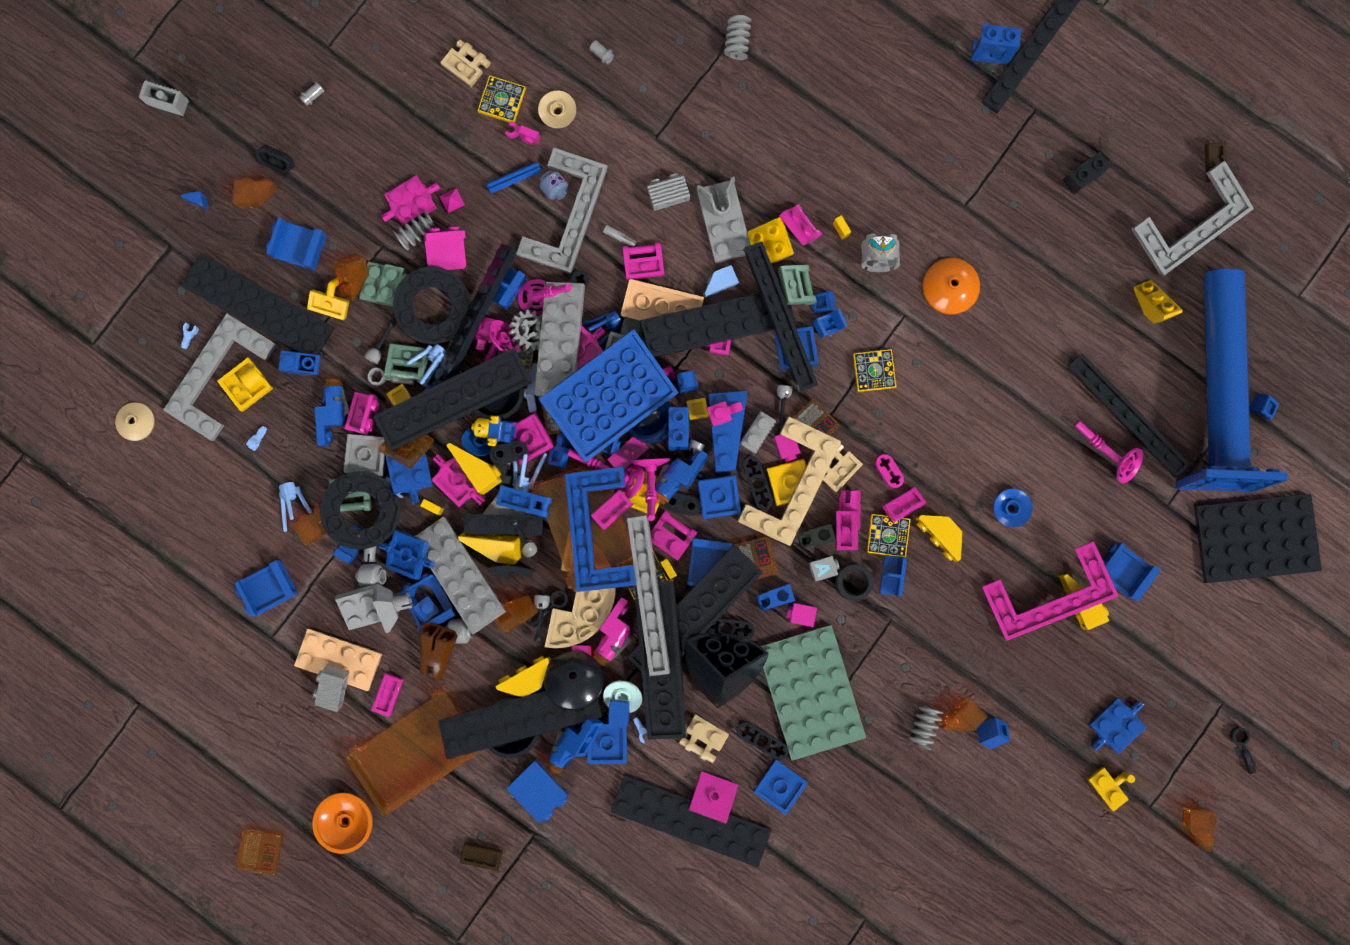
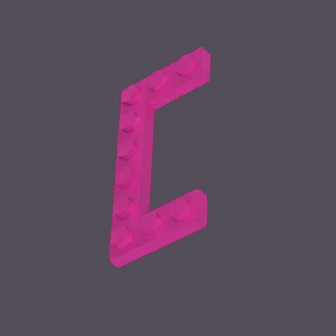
[982,541,1119,641]

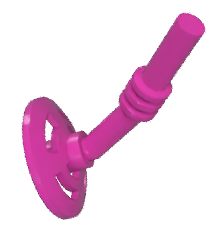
[518,279,572,316]
[480,320,520,364]
[1074,420,1143,483]
[568,449,644,499]
[631,458,670,521]

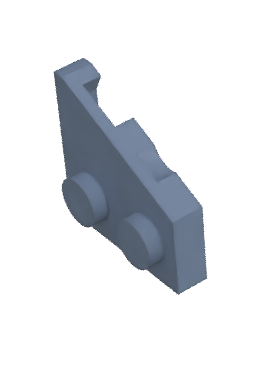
[524,363,540,415]

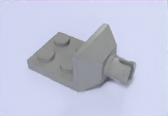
[335,584,413,633]

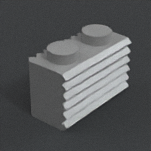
[139,80,189,116]
[647,173,690,211]
[739,411,776,455]
[313,664,349,712]

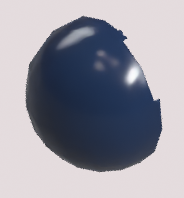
[629,401,672,443]

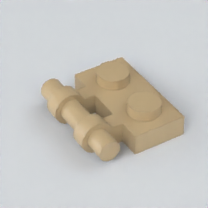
[440,40,491,88]
[823,444,863,493]
[679,714,729,763]

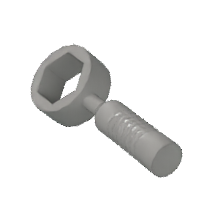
[368,368,415,386]

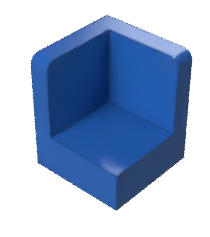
[977,717,1010,749]

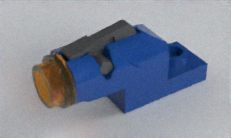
[315,379,350,447]
[655,450,709,506]
[547,719,603,774]

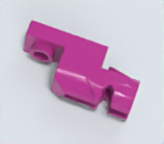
[836,490,861,550]

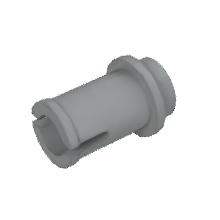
[589,40,614,64]
[299,82,324,106]
[363,547,376,562]

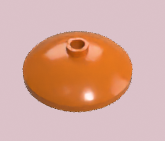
[922,258,980,315]
[312,793,373,854]

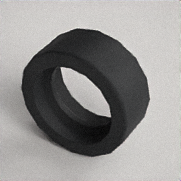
[835,564,873,601]

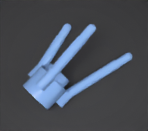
[407,344,446,387]
[512,453,547,492]
[279,482,312,532]

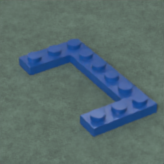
[565,467,636,592]

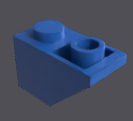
[278,351,321,375]

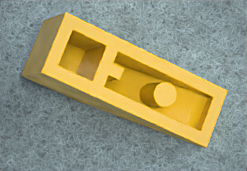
[447,443,502,495]
[458,532,521,566]
[1059,574,1109,630]

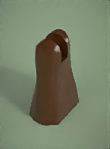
[420,622,458,680]

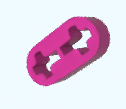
[875,454,904,488]

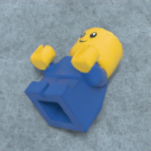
[472,415,517,446]

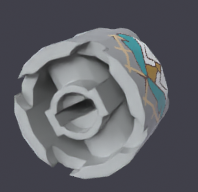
[861,234,900,272]

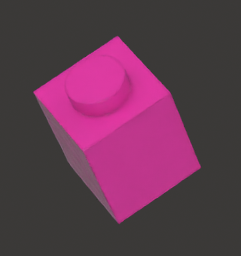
[773,435,800,462]
[786,603,817,627]

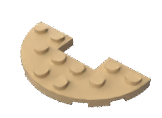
[545,532,616,648]

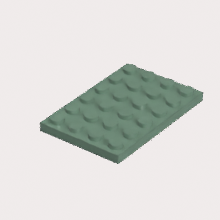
[761,625,866,761]

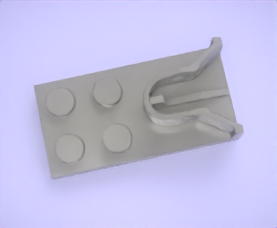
[696,177,750,263]

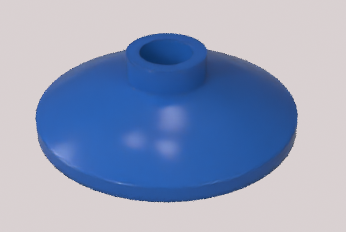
[461,427,501,456]
[993,489,1033,527]

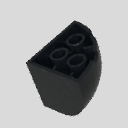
[684,632,769,709]

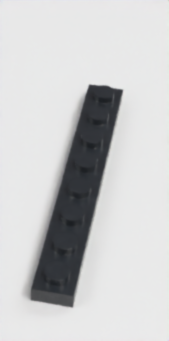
[982,0,1080,114]
[743,241,818,392]
[432,243,518,384]
[1066,353,1191,478]

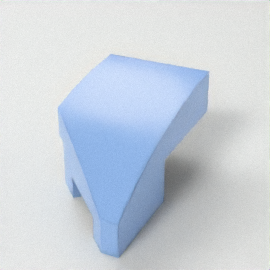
[703,265,739,298]

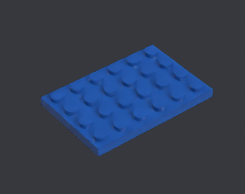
[538,329,678,463]

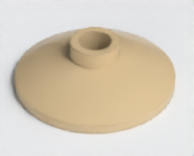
[538,91,576,128]
[115,402,155,441]

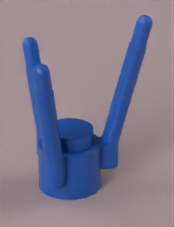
[581,311,622,346]

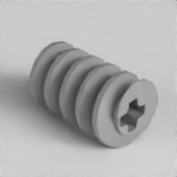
[724,15,752,60]
[393,211,437,250]
[908,706,943,750]

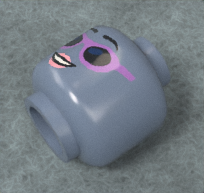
[540,171,568,200]

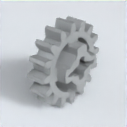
[508,310,542,352]

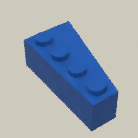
[708,391,748,473]

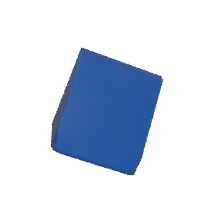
[181,191,209,210]
[813,291,836,314]
[1250,393,1280,420]
[609,700,630,726]

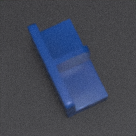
[492,267,527,310]
[879,555,907,596]

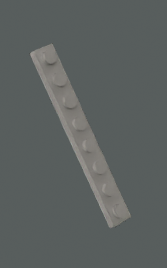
[627,515,670,676]

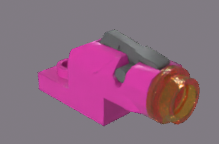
[593,597,630,666]

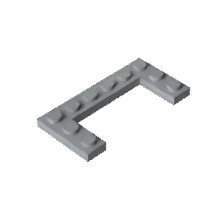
[516,148,608,274]
[1131,161,1254,276]
[163,314,277,441]

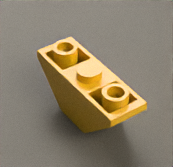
[1134,280,1182,324]
[915,515,962,562]
[495,656,551,697]

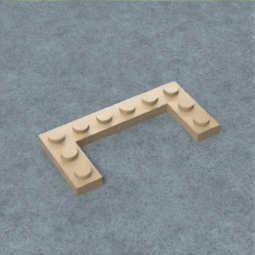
[737,416,841,546]

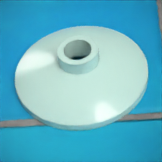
[603,681,642,713]

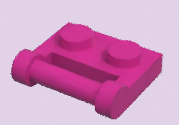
[779,204,823,246]
[623,242,664,280]
[650,511,698,561]

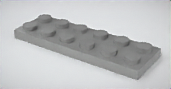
[535,282,585,396]
[415,517,506,634]

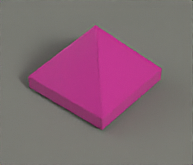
[439,188,465,213]

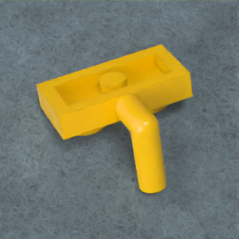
[307,277,349,320]
[1087,767,1135,812]

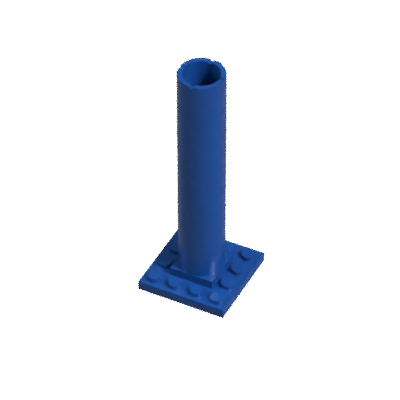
[1176,268,1288,493]

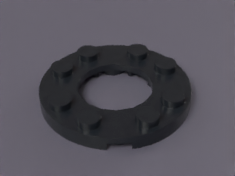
[393,267,471,345]
[319,471,400,550]

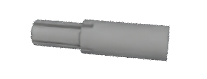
[603,225,636,247]

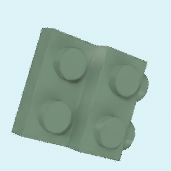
[359,262,408,307]

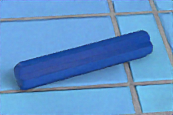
[487,162,541,193]

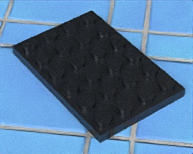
[1194,494,1322,583]

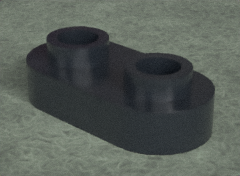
[256,145,294,174]
[489,441,528,465]
[663,493,701,516]

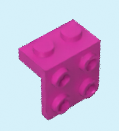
[424,226,466,270]
[344,392,380,435]

